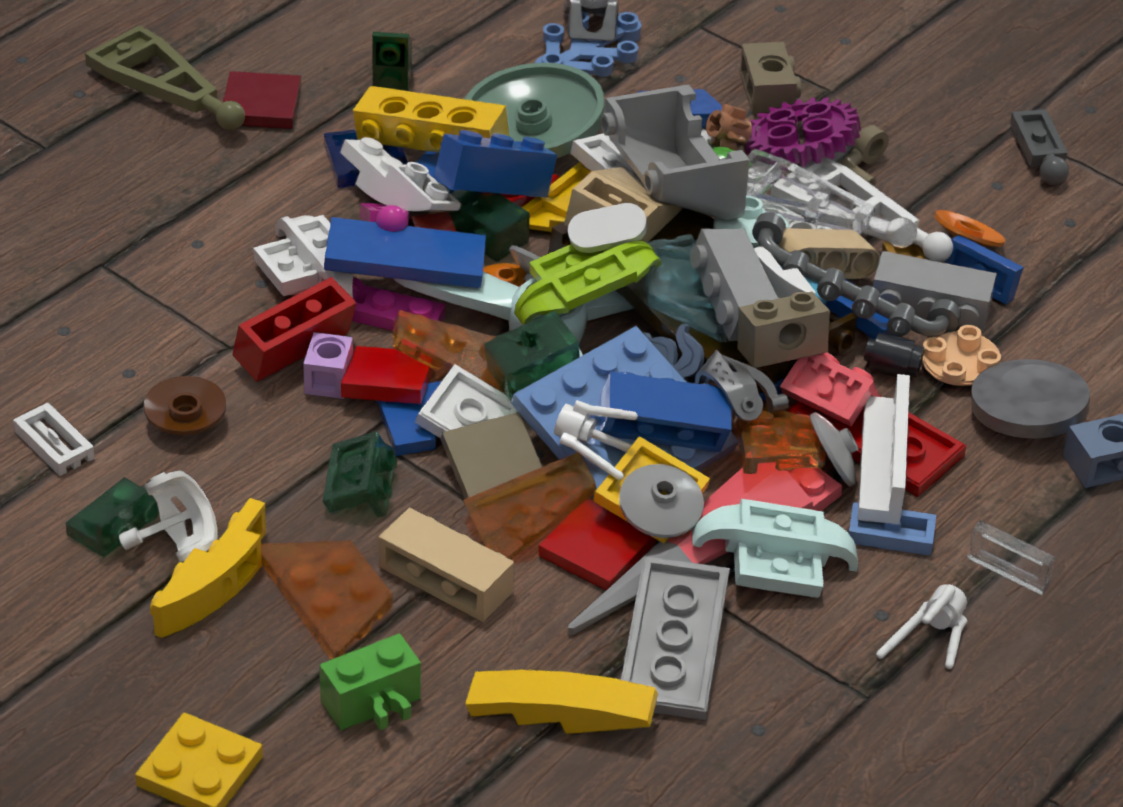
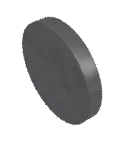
[971,359,1090,439]

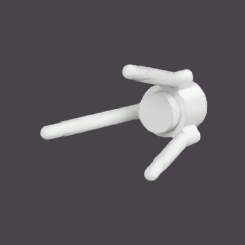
[554,400,638,480]
[876,584,967,669]

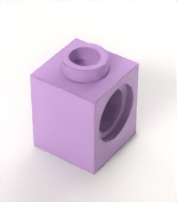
[303,332,353,399]

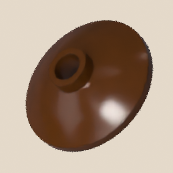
[144,376,226,435]

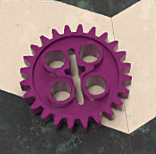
[744,97,861,169]

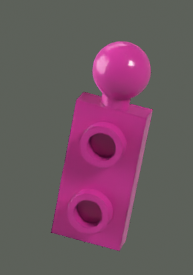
[359,203,408,231]

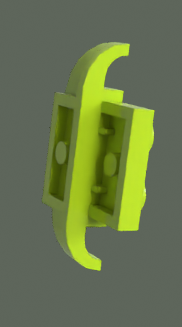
[514,240,662,326]

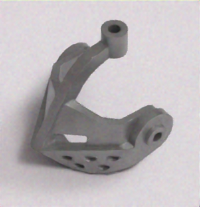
[695,350,788,424]

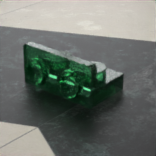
[322,431,397,518]
[65,477,159,558]

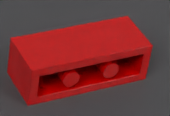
[232,277,357,382]

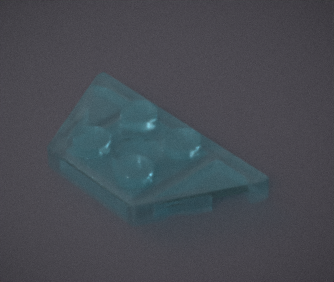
[646,234,728,342]

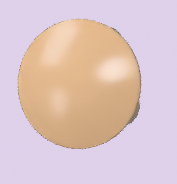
[922,325,1001,386]

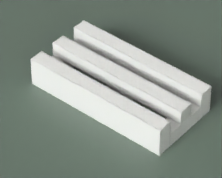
[13,403,95,476]

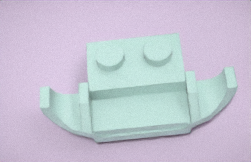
[692,499,858,598]

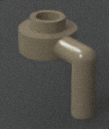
[839,125,889,186]

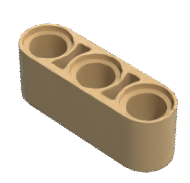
[778,228,880,279]

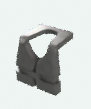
[563,0,619,41]

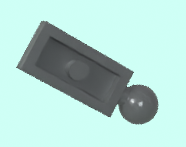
[1010,109,1069,186]

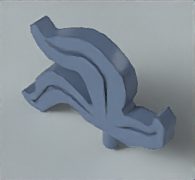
[643,324,704,383]

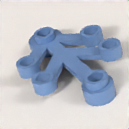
[535,10,641,77]

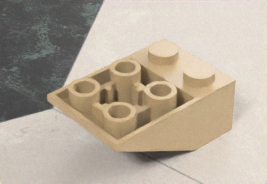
[564,167,683,243]

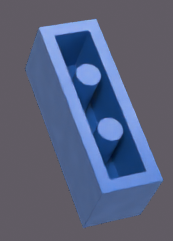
[434,130,558,198]
[600,371,732,453]

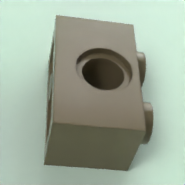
[739,42,801,115]
[737,291,830,368]

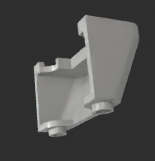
[600,84,750,220]

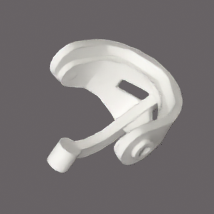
[119,471,218,562]

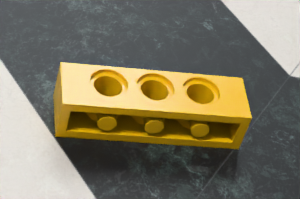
[353,86,509,153]

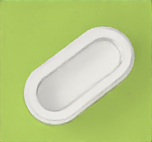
[568,203,647,253]

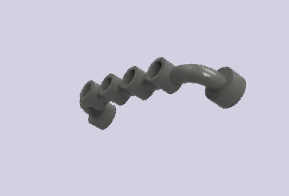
[752,212,961,336]

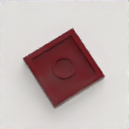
[223,71,301,129]

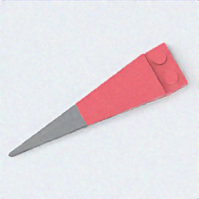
[568,441,842,635]

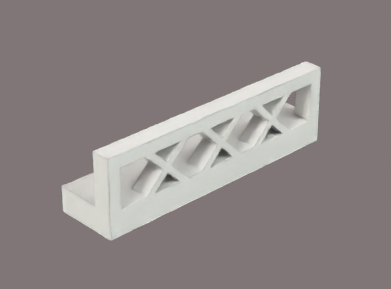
[857,374,910,524]

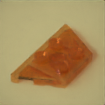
[735,406,826,474]
[261,541,393,659]

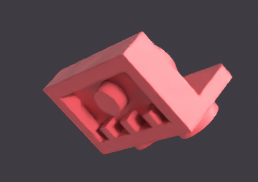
[780,352,879,426]

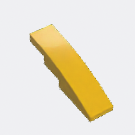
[465,670,658,734]

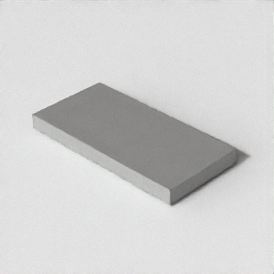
[621,556,730,720]

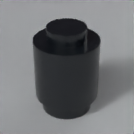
[864,332,925,378]

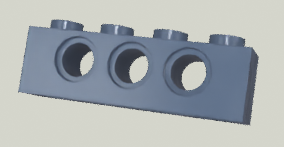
[1063,414,1123,488]

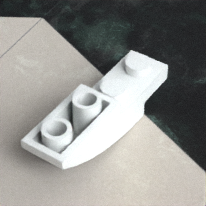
[340,137,461,212]

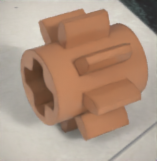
[706,104,752,151]

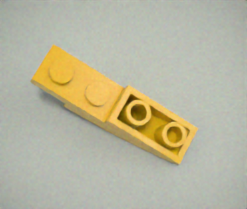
[150,498,266,638]

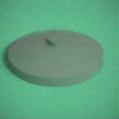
[464,63,605,158]

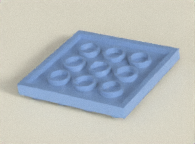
[511,326,739,498]

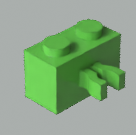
[319,633,421,730]

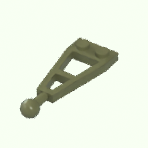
[85,25,245,130]

